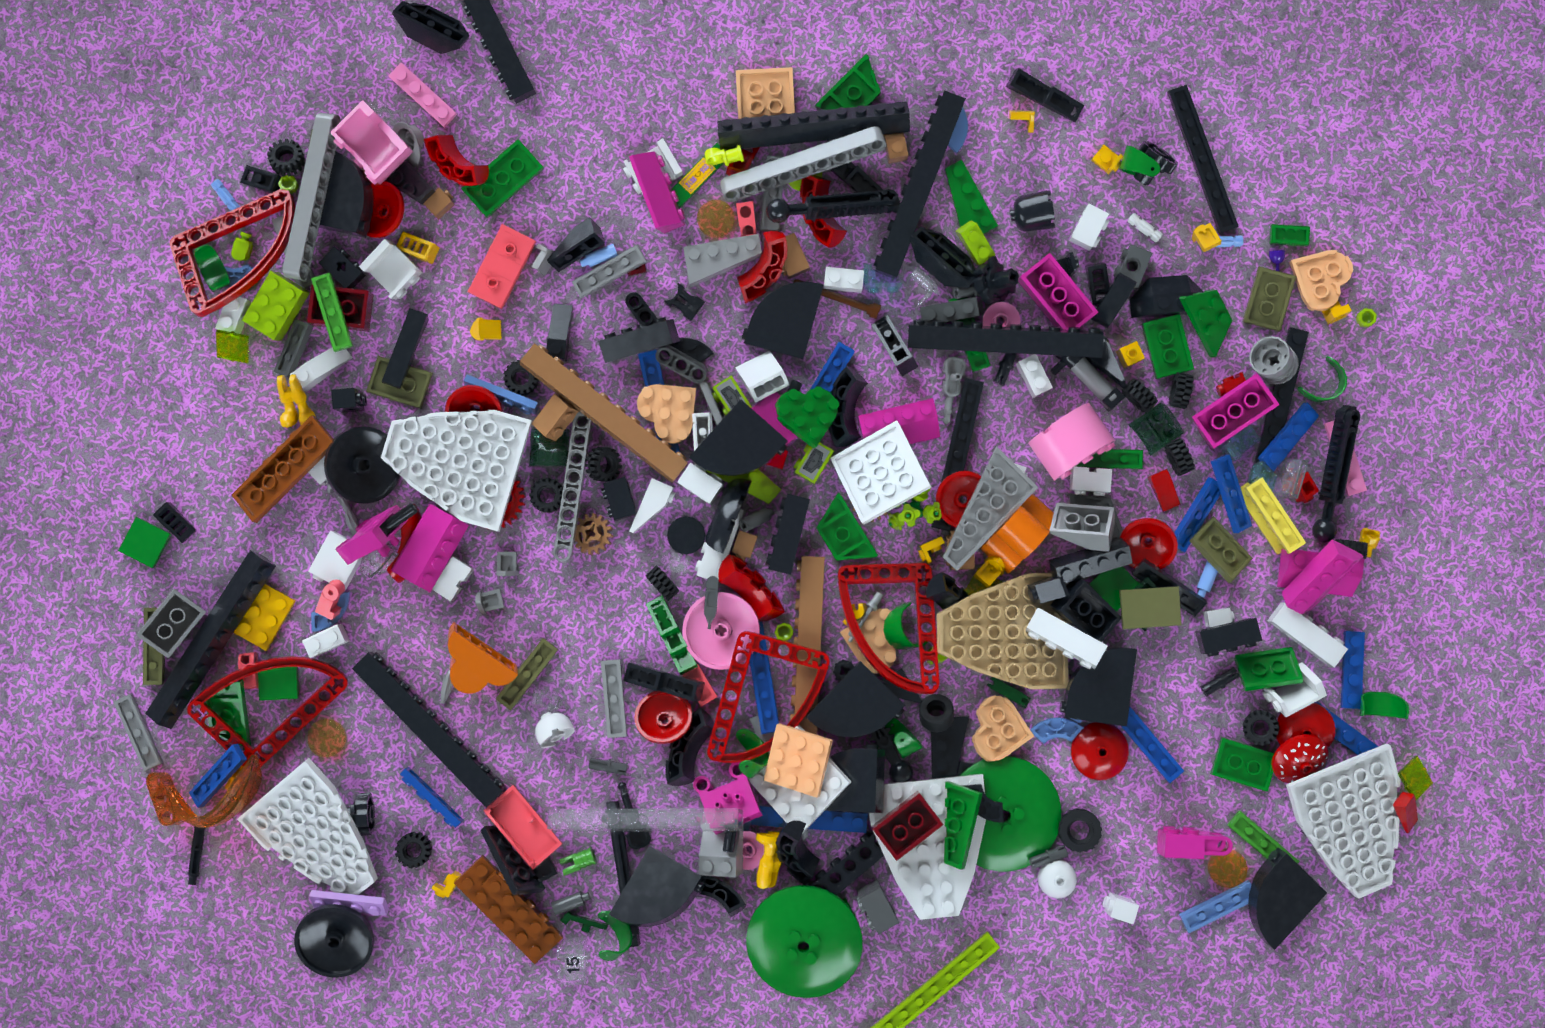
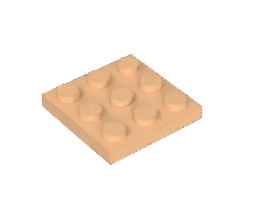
[736,67,795,119]
[764,723,833,798]

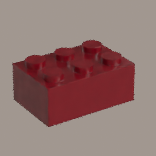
[307,284,374,332]
[871,791,944,861]

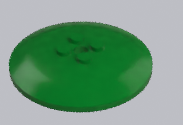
[960,756,1062,872]
[746,885,863,998]

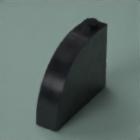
[319,151,374,238]
[742,282,823,360]
[689,399,788,476]
[1059,647,1137,727]
[806,661,905,737]
[826,745,885,813]
[609,846,706,927]
[1248,848,1327,950]

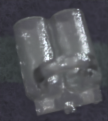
[909,267,941,309]

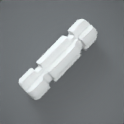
[1128,213,1162,242]

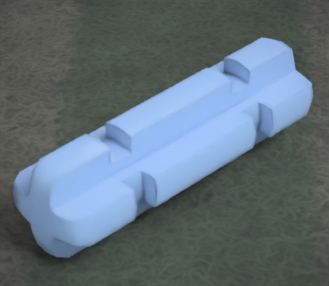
[211,179,240,211]
[1216,235,1243,247]

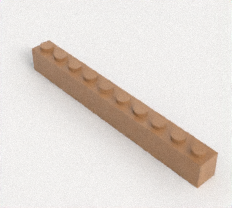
[520,343,688,483]
[790,556,825,735]

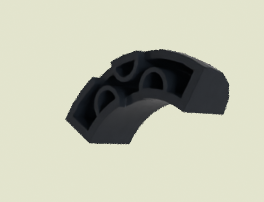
[828,366,868,447]
[705,478,752,554]
[926,572,969,610]
[665,708,718,786]
[776,821,820,885]
[696,875,746,918]

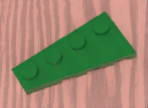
[945,160,998,234]
[944,781,983,870]

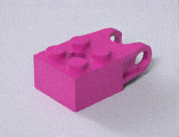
[1157,826,1233,859]

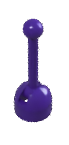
[1269,250,1285,272]

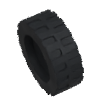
[1058,808,1102,853]

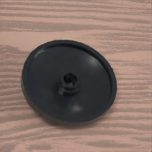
[324,427,400,504]
[294,904,374,978]

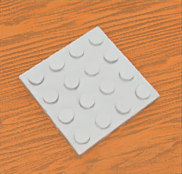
[830,421,932,524]
[748,725,851,834]

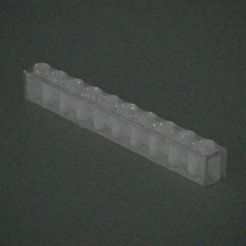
[547,808,743,832]

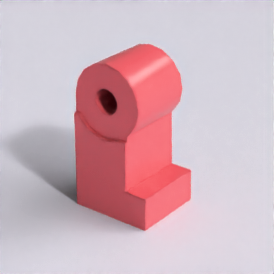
[736,201,756,237]
[315,579,345,620]
[238,652,259,690]

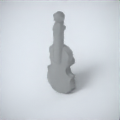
[942,357,966,425]

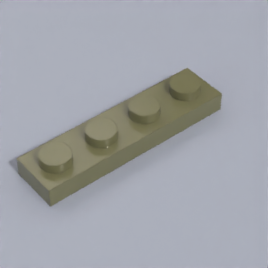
[143,608,165,685]
[496,638,559,711]

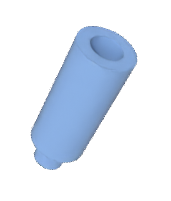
[580,244,618,268]
[1196,561,1218,598]

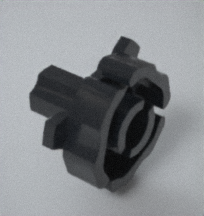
[1134,141,1178,186]
[973,256,1019,304]
[346,792,375,836]

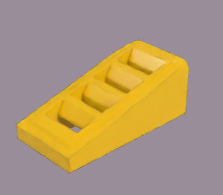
[396,231,440,264]

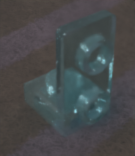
[863,264,903,293]
[1219,425,1261,462]

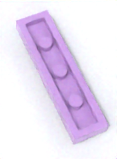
[309,890,389,916]

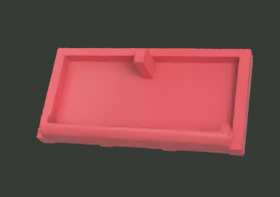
[467,224,536,309]
[483,785,563,870]

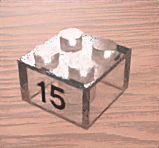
[557,937,589,986]

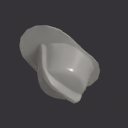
[393,122,424,167]

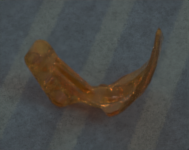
[146,755,262,828]

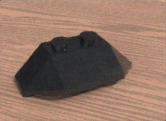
[392,1,470,54]
[910,226,979,288]
[1130,275,1204,318]

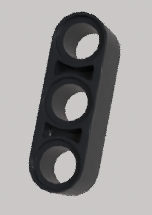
[1091,273,1137,328]
[625,292,657,325]

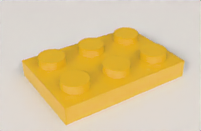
[234,583,296,651]

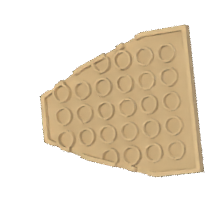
[937,573,1069,690]

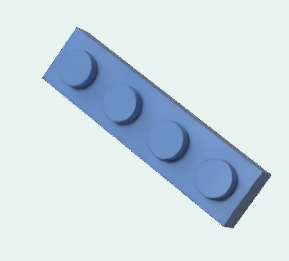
[464,374,539,415]
[1179,880,1252,933]

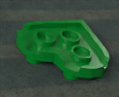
[775,386,839,449]

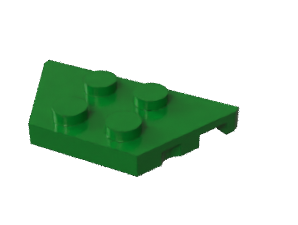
[815,54,881,110]
[1179,289,1232,358]
[816,493,878,561]
[206,679,251,750]

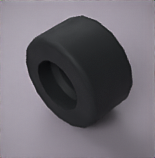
[919,694,954,732]

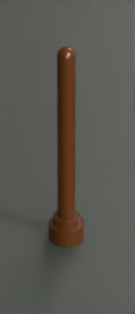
[793,279,882,319]

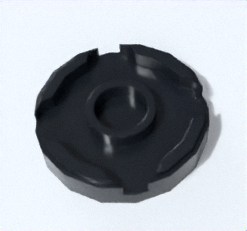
[667,516,706,555]

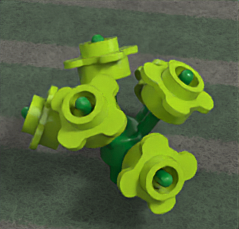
[888,488,942,531]

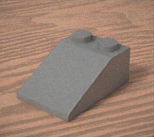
[1050,503,1115,552]
[699,814,743,877]

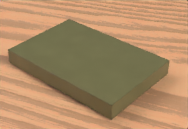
[1242,266,1296,332]
[366,356,433,409]
[1189,516,1253,583]
[1119,586,1182,629]

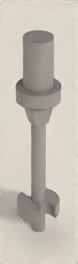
[848,592,883,643]

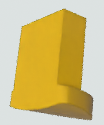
[1009,110,1035,133]
[470,317,502,341]
[974,556,1005,588]

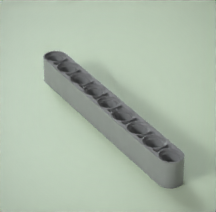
[283,113,341,281]
[720,127,886,202]
[554,411,592,564]

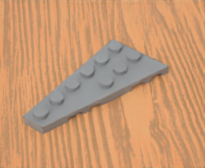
[943,447,1038,571]

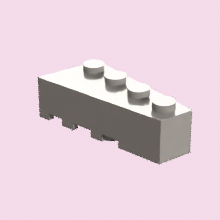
[683,234,762,288]

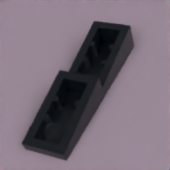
[1006,68,1084,122]
[823,140,883,193]
[382,308,429,389]
[624,662,705,701]

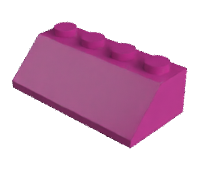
[629,151,686,234]
[1018,253,1098,330]
[1192,373,1280,450]
[857,398,940,444]
[391,504,469,592]
[1282,539,1363,614]
[1277,549,1364,597]

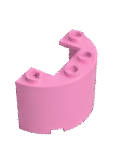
[330,100,413,185]
[1028,403,1116,481]

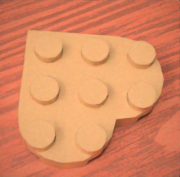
[1289,250,1353,311]
[637,384,696,444]
[840,608,896,673]
[972,695,1034,762]

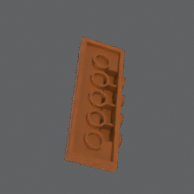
[232,415,334,523]
[454,855,563,964]

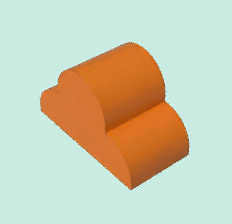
[979,494,1054,574]
[448,622,518,694]

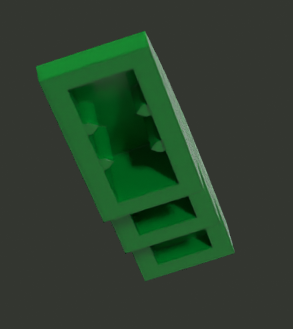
[646,596,698,675]

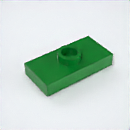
[1269,224,1310,247]

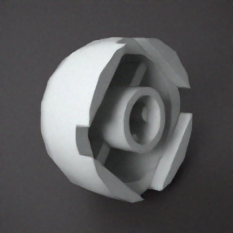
[535,712,575,748]
[1037,860,1077,899]

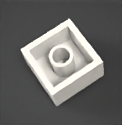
[678,463,724,505]

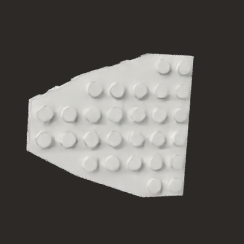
[381,410,532,532]
[1286,744,1400,898]
[237,758,378,895]
[869,774,986,920]

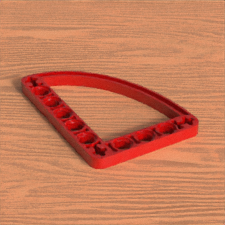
[170,189,296,317]
[837,563,940,694]
[707,631,830,763]
[187,656,348,772]

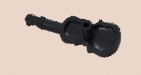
[617,782,651,849]

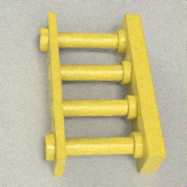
[1240,477,1306,555]

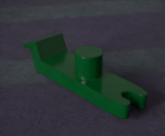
[987,677,1031,709]
[560,911,608,933]

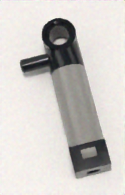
[1051,355,1125,412]

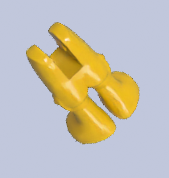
[277,374,316,428]
[756,831,782,889]

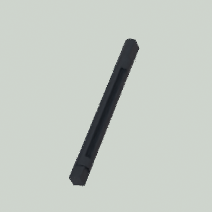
[606,800,641,947]

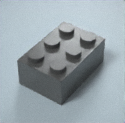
[856,879,899,935]

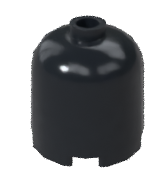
[1010,190,1055,232]

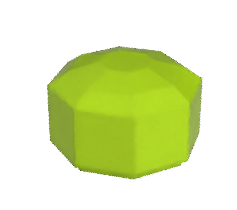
[278,175,299,194]
[1356,308,1377,327]
[774,622,794,641]

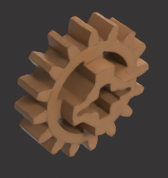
[575,513,614,556]

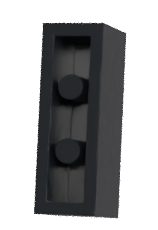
[1195,618,1262,657]

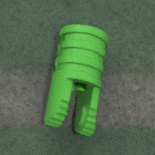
[559,847,597,876]

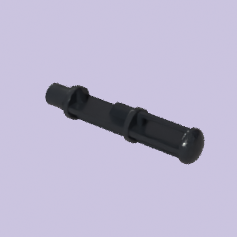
[187,824,206,885]

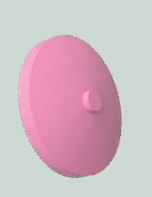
[683,592,760,670]

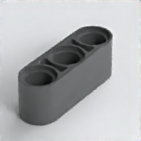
[656,345,708,383]

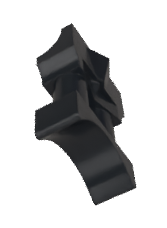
[664,283,705,321]

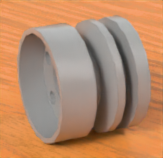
[1249,336,1299,384]

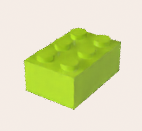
[242,271,310,341]

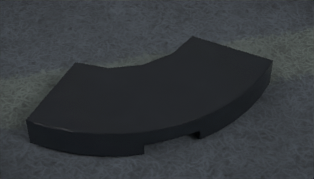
[665,337,714,363]
[961,784,1004,823]

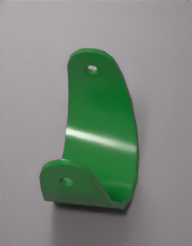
[1119,145,1160,177]
[194,244,230,292]
[1297,356,1347,402]
[883,602,928,650]
[1360,692,1409,720]
[885,718,924,758]
[736,729,769,778]
[598,911,632,962]

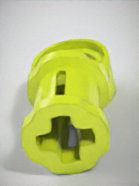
[704,145,744,166]

